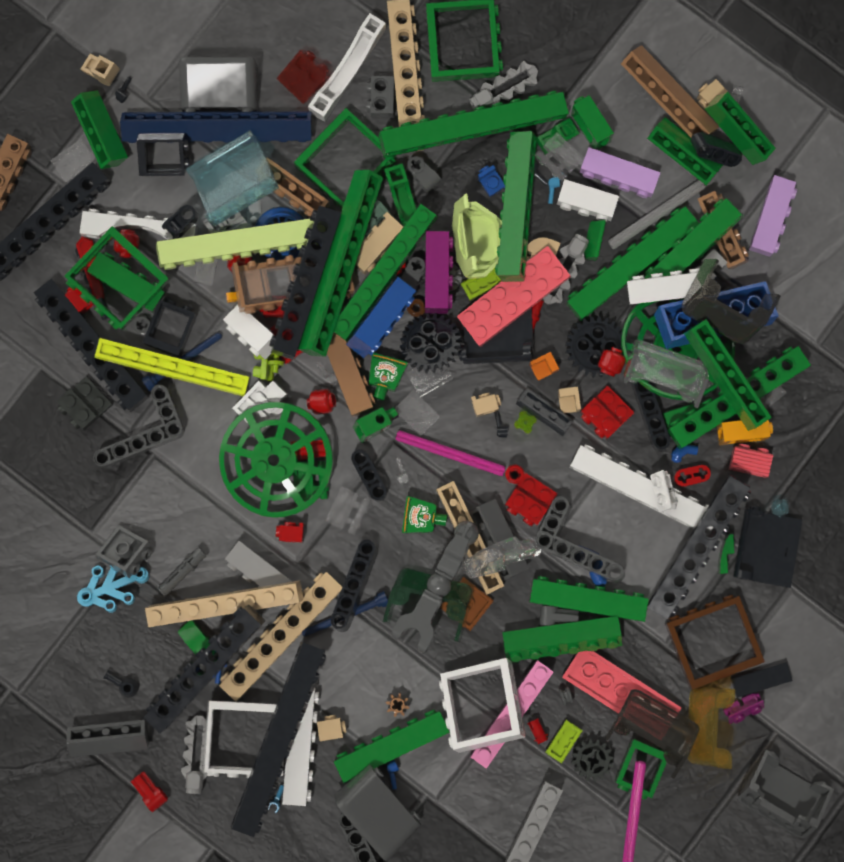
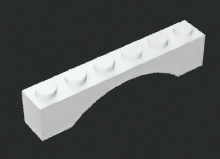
[308,13,386,122]
[80,209,198,240]

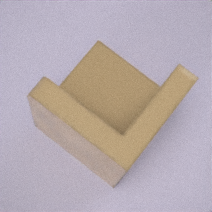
[558,387,581,413]

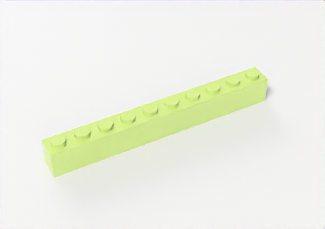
[156,219,326,270]

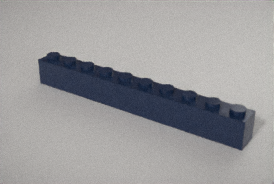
[120,111,312,143]

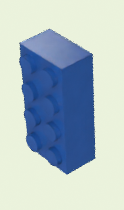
[346,277,416,358]

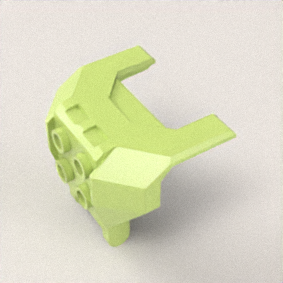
[452,194,502,279]

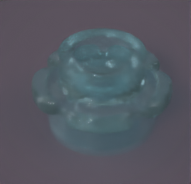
[771,499,789,518]

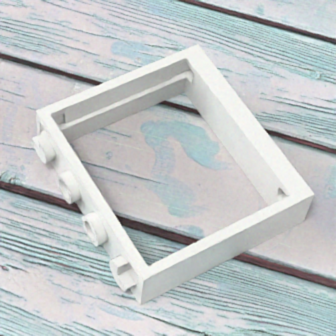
[439,658,526,753]
[203,700,284,779]

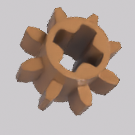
[386,693,409,717]

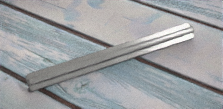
[608,180,705,249]

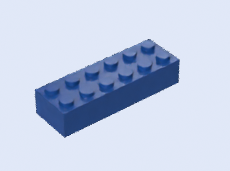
[654,281,779,349]

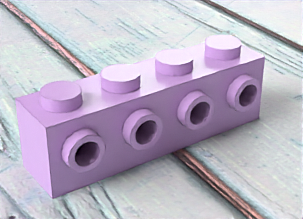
[580,147,660,198]
[749,175,797,257]

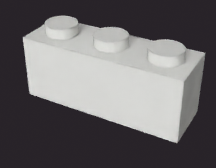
[557,179,619,222]
[223,304,273,360]

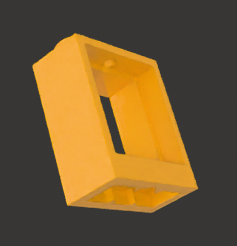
[717,420,773,445]

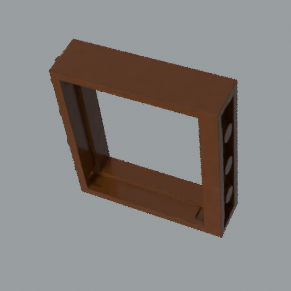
[665,594,765,690]

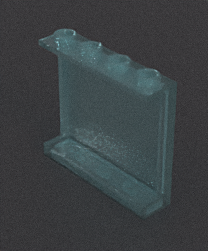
[186,130,279,226]

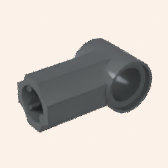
[539,606,579,626]

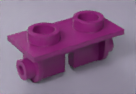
[723,693,764,724]

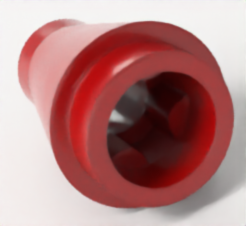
[505,465,525,484]

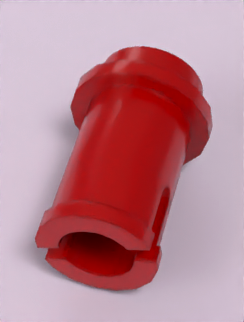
[527,718,548,744]

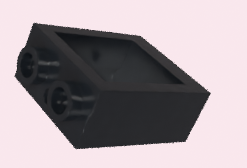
[137,133,190,176]
[143,299,197,358]

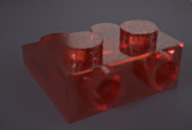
[276,50,331,104]

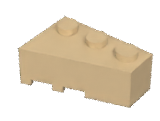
[355,212,403,275]

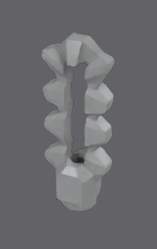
[469,61,538,110]
[542,234,589,305]
[181,715,214,794]

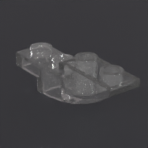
[461,536,541,579]

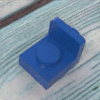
[478,165,505,197]

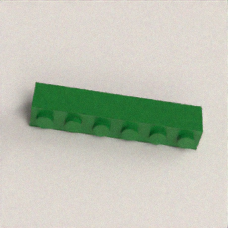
[644,198,744,279]
[683,319,772,431]
[529,576,649,622]
[502,616,622,662]
[334,709,450,783]

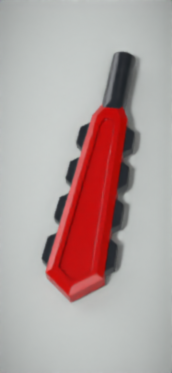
[75,236,109,320]

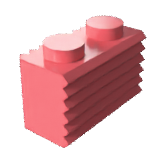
[728,444,773,478]

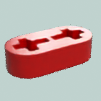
[674,465,711,487]

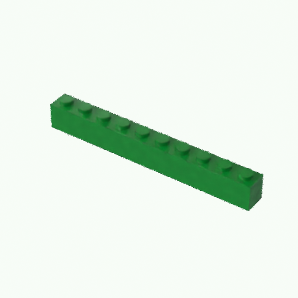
[378,91,569,158]
[298,170,383,357]

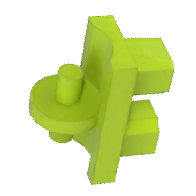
[253,353,284,382]

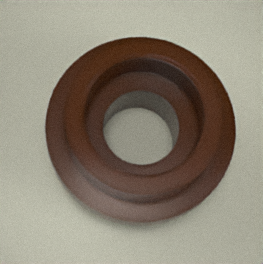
[407,298,425,317]

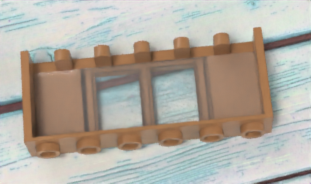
[232,255,355,314]

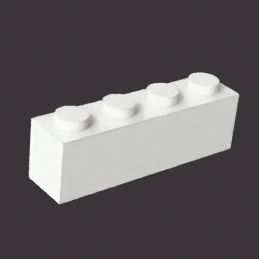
[627,268,709,304]

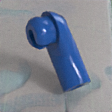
[671,445,698,463]
[589,560,607,587]

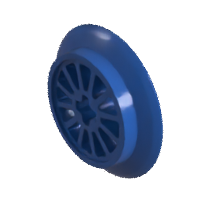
[255,207,304,261]

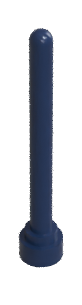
[141,332,222,391]
[302,591,390,637]

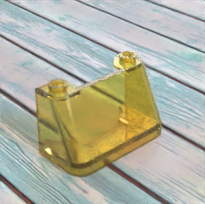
[687,686,735,769]

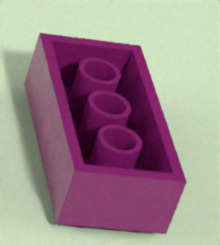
[425,231,453,314]

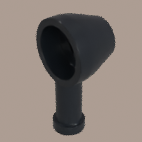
[104,670,139,698]

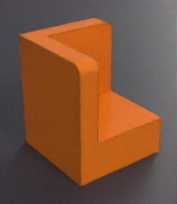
[529,352,559,381]

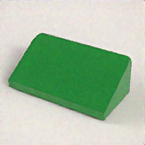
[584,220,606,261]

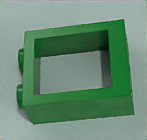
[571,95,614,150]
[614,739,670,800]

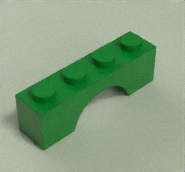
[384,164,426,241]

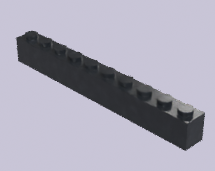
[230,642,326,837]

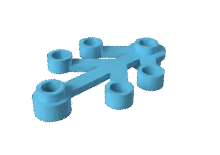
[77,566,149,613]

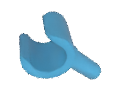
[548,177,560,204]
[268,785,284,813]

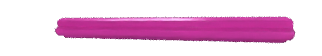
[396,430,505,476]
[622,761,646,862]

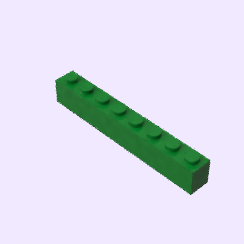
[495,131,537,282]
[334,204,437,342]
[566,206,700,322]

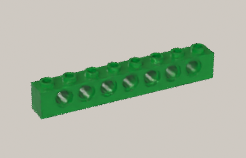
[667,346,811,450]

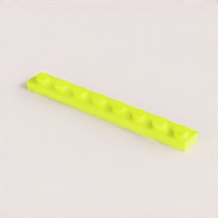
[95,338,249,396]

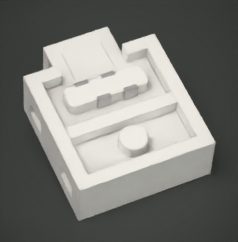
[232,381,289,434]

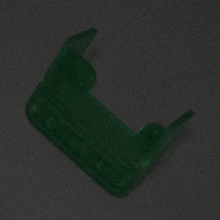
[383,568,473,643]

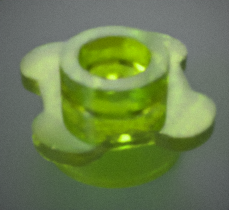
[514,411,537,434]

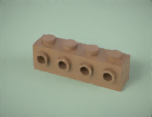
[0,134,32,211]
[256,157,330,218]
[698,191,749,269]

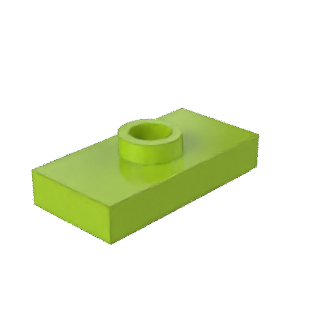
[461,268,501,301]
[545,720,583,763]

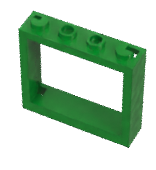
[426,0,503,82]
[294,108,396,209]
[64,226,170,331]

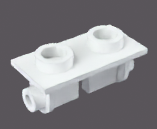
[650,470,677,512]

